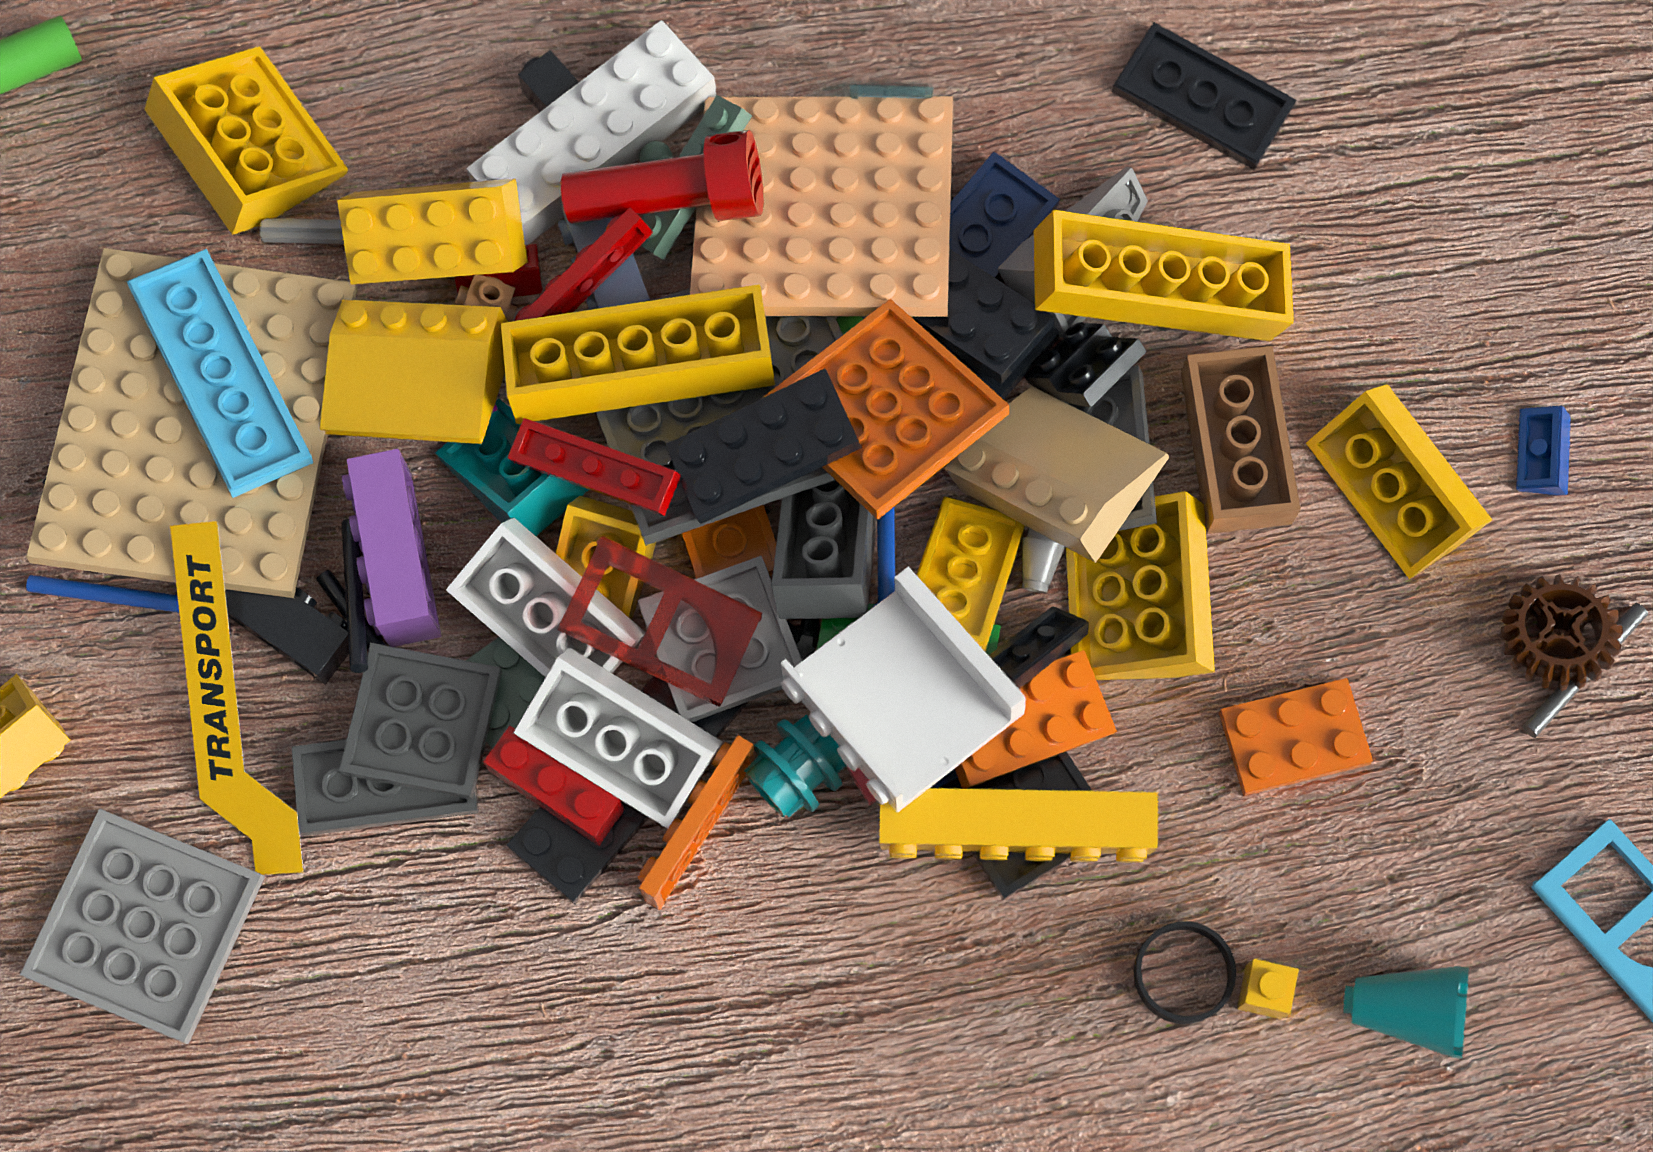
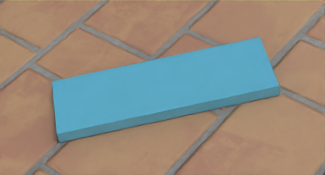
[127,249,313,498]

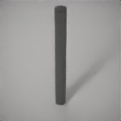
[1522,603,1648,738]

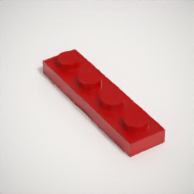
[514,207,654,321]
[507,418,681,516]

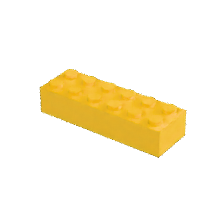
[1034,210,1294,341]
[501,284,775,424]
[879,788,1158,863]

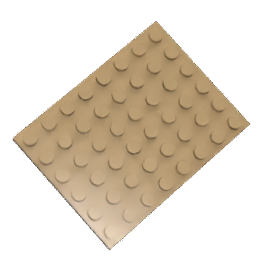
[26,248,357,598]

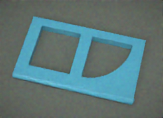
[1531,819,1653,1023]

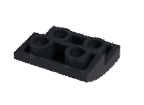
[1025,322,1147,407]

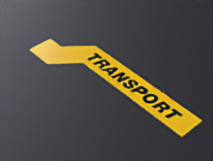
[170,521,304,875]

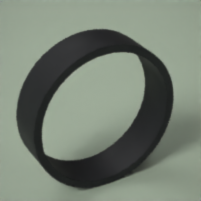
[1134,921,1236,1024]

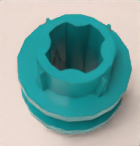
[744,714,846,817]

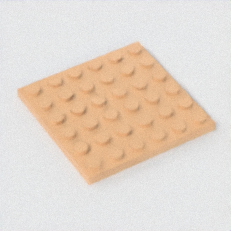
[690,96,953,317]

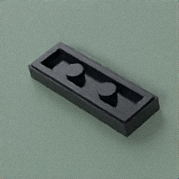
[988,606,1089,689]

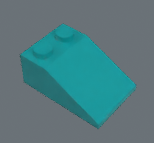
[435,399,589,536]

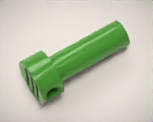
[0,15,82,95]

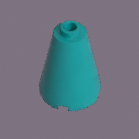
[1343,966,1469,1059]

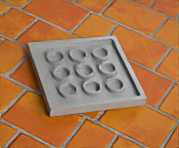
[20,809,265,1044]

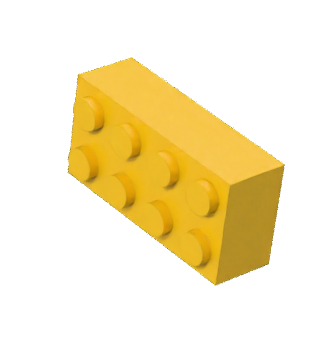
[337,178,527,285]

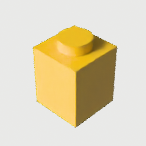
[1237,959,1299,1019]

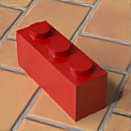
[483,725,625,846]

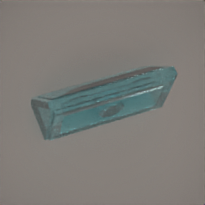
[850,81,933,99]

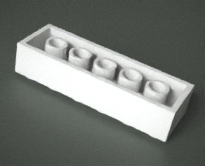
[466,20,716,245]

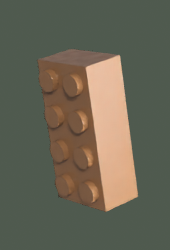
[1181,346,1301,534]

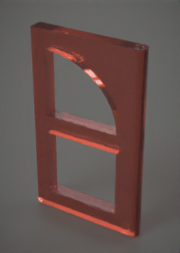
[557,536,762,707]

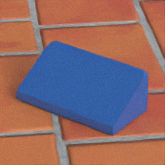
[1516,405,1571,496]

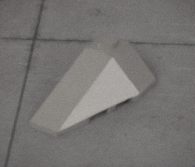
[998,167,1148,338]

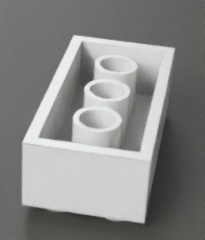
[446,518,646,677]
[514,648,722,828]

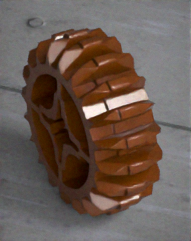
[1499,574,1623,692]

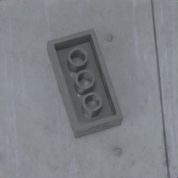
[771,480,877,619]

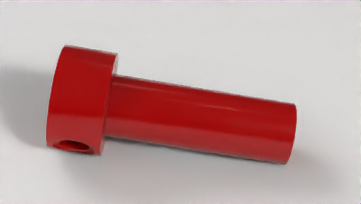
[561,130,764,224]

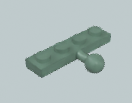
[640,95,752,260]

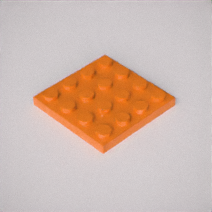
[762,299,1009,520]

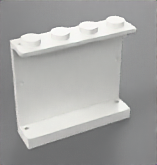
[780,566,1026,813]

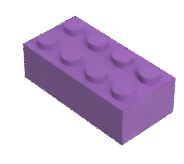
[342,448,442,647]

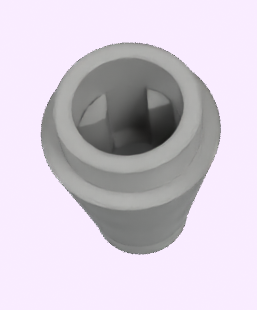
[1022,528,1065,594]

